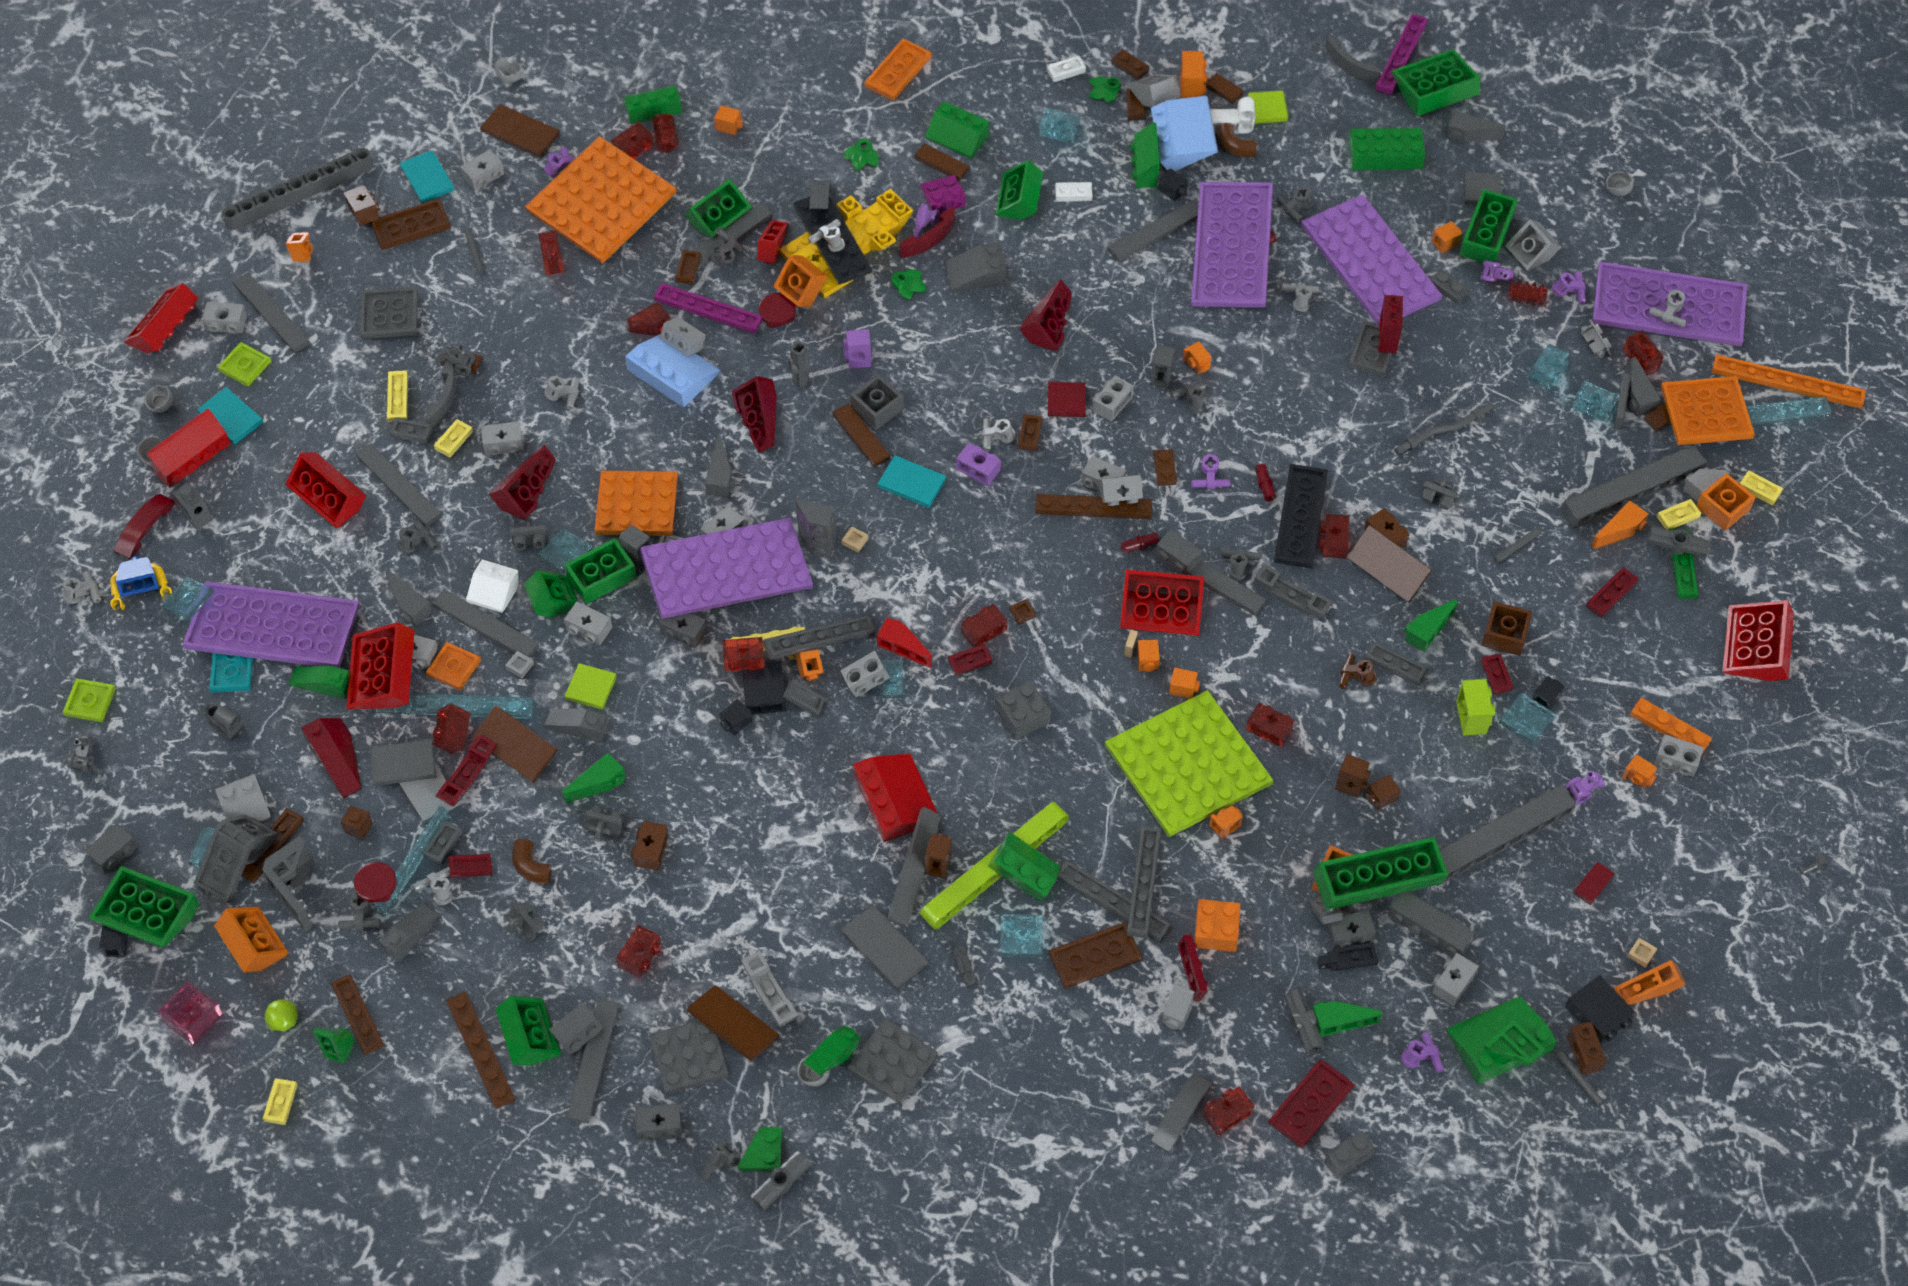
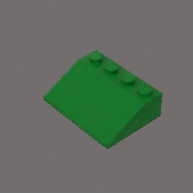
[1392,49,1481,116]
[89,866,200,949]
[1445,996,1557,1085]

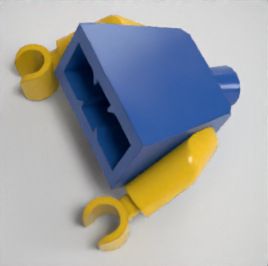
[110,556,173,611]

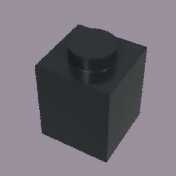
[1158,168,1187,201]
[1531,676,1565,712]
[720,699,752,736]
[99,925,128,958]

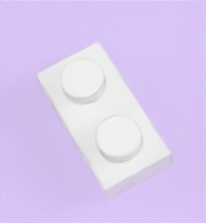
[1047,56,1086,82]
[1055,182,1092,201]

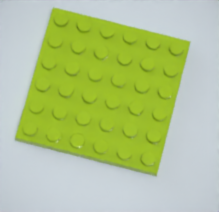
[1105,690,1273,837]

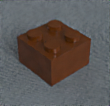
[1482,601,1533,656]

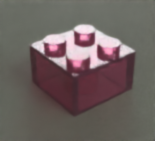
[157,980,224,1046]

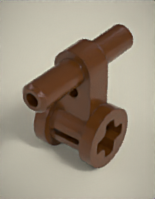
[1338,654,1377,689]

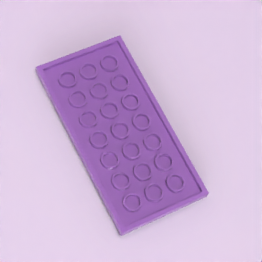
[1191,182,1273,308]
[1301,195,1442,325]
[1592,261,1747,346]
[640,518,813,619]
[183,581,360,668]

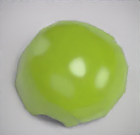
[264,999,298,1032]

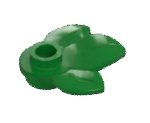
[1089,76,1121,103]
[844,139,879,171]
[891,269,926,300]

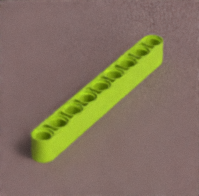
[920,802,1069,930]

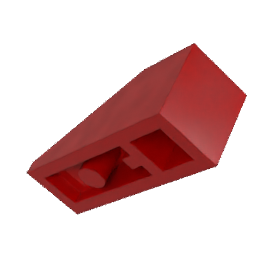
[757,220,789,264]
[877,617,932,668]

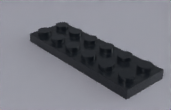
[793,196,872,285]
[1274,464,1328,569]

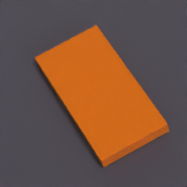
[864,38,932,101]

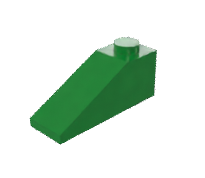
[1404,599,1458,652]
[288,666,349,699]
[562,753,626,803]
[1312,1001,1382,1037]
[803,1025,861,1075]
[313,1027,355,1064]

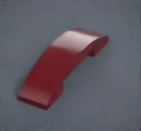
[899,206,955,258]
[114,493,175,560]
[436,734,497,807]

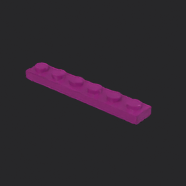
[1375,14,1428,95]
[654,283,763,334]

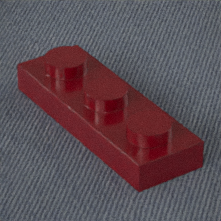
[1585,567,1639,618]
[1178,934,1208,1001]

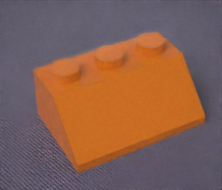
[214,906,289,973]

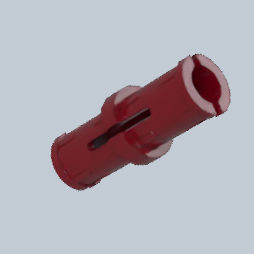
[1254,464,1276,502]

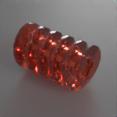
[652,114,679,153]
[1508,279,1548,307]

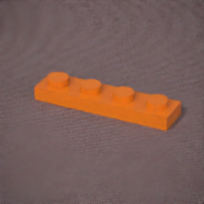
[1630,697,1712,754]

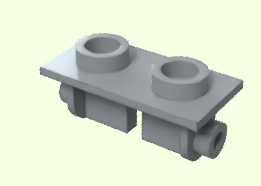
[1581,319,1612,358]

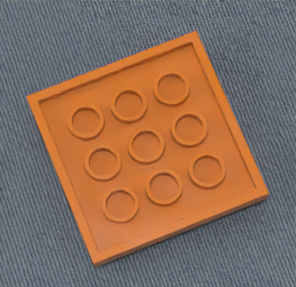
[1661,376,1755,445]
[595,471,678,536]

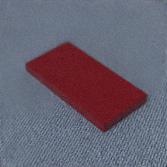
[1268,1059,1355,1150]

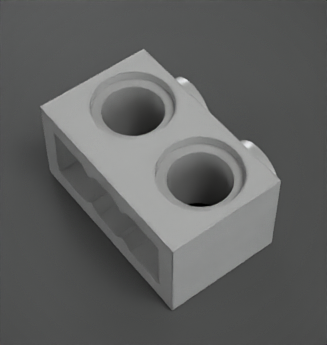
[1092,375,1134,422]
[840,651,891,697]
[1654,734,1704,777]

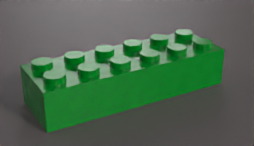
[1312,837,1449,910]

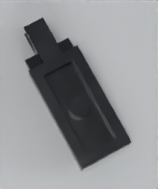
[1317,943,1378,971]

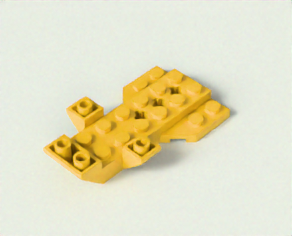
[780,188,913,298]

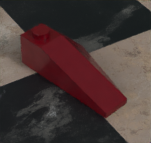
[1019,279,1072,351]
[731,376,777,453]
[489,444,556,520]
[301,718,361,799]

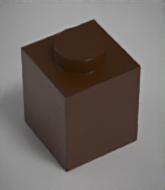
[1366,774,1401,810]
[341,805,373,840]

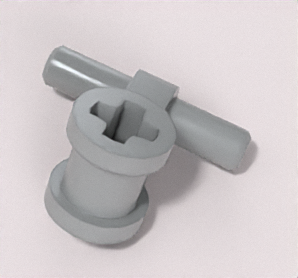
[808,219,845,252]
[1282,283,1319,312]
[1649,290,1687,327]
[544,376,579,410]
[981,418,1016,452]
[63,571,101,604]
[412,867,453,905]

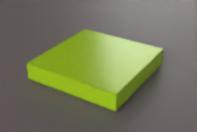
[1248,91,1288,124]
[217,342,271,387]
[565,663,617,710]
[62,678,116,723]

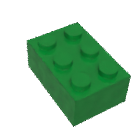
[564,538,637,605]

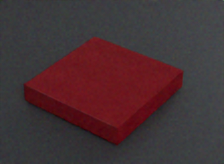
[1048,382,1086,417]

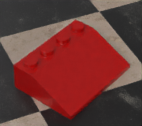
[1120,569,1204,636]
[1723,600,1794,681]
[346,622,415,710]
[853,753,941,843]

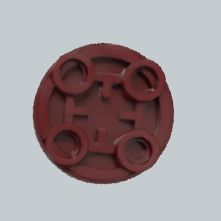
[759,293,796,328]
[354,862,397,903]

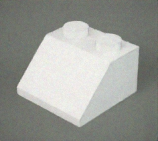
[466,559,519,613]

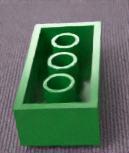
[1348,128,1425,170]
[1459,189,1518,263]

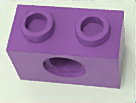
[843,329,871,369]
[956,443,1001,486]

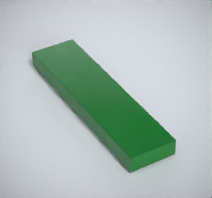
[1670,529,1698,599]

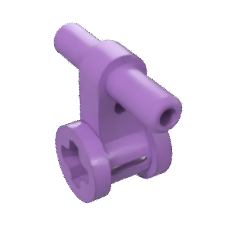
[544,147,574,177]
[914,203,939,239]
[1480,260,1515,282]
[1552,271,1586,304]
[1191,454,1230,489]
[1565,771,1605,804]
[1401,1032,1444,1072]

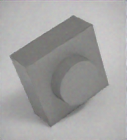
[505,651,534,678]

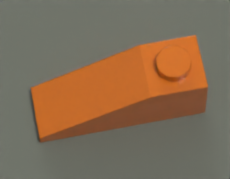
[1591,501,1649,549]
[1614,960,1687,1005]

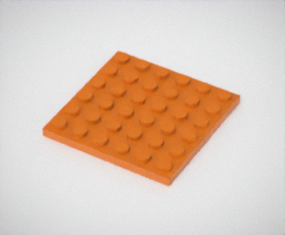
[525,136,677,264]

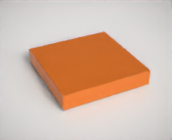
[425,642,481,691]

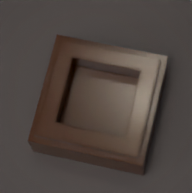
[1009,599,1036,625]

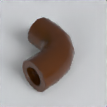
[1216,123,1256,158]
[512,839,552,885]

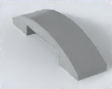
[741,951,798,1027]

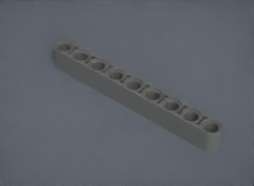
[222,148,373,230]

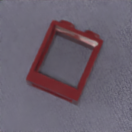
[1378,295,1403,353]

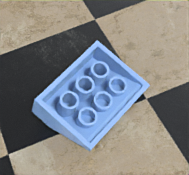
[1151,96,1218,171]
[625,334,721,408]

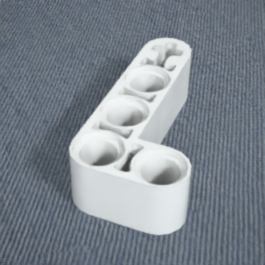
[1210,97,1255,133]

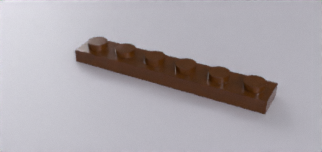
[1036,494,1152,519]
[446,991,516,1110]

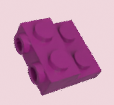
[920,175,966,213]

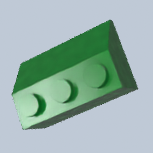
[622,85,682,125]
[925,101,989,159]
[1130,123,1160,188]
[995,160,1043,220]
[684,179,752,238]
[988,831,1060,901]
[495,996,561,1066]

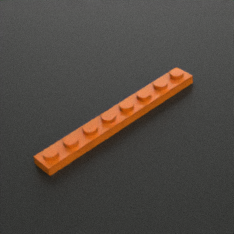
[1711,354,1866,409]

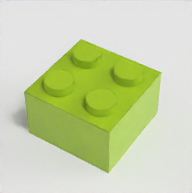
[1456,679,1495,736]

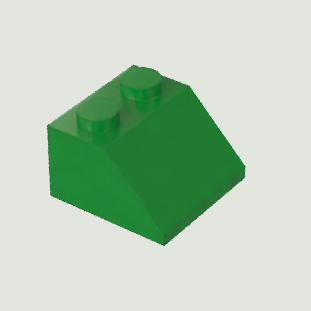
[524,570,578,618]

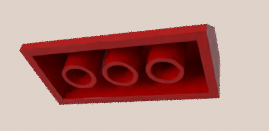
[124,282,199,354]
[147,409,230,488]
[285,452,367,528]

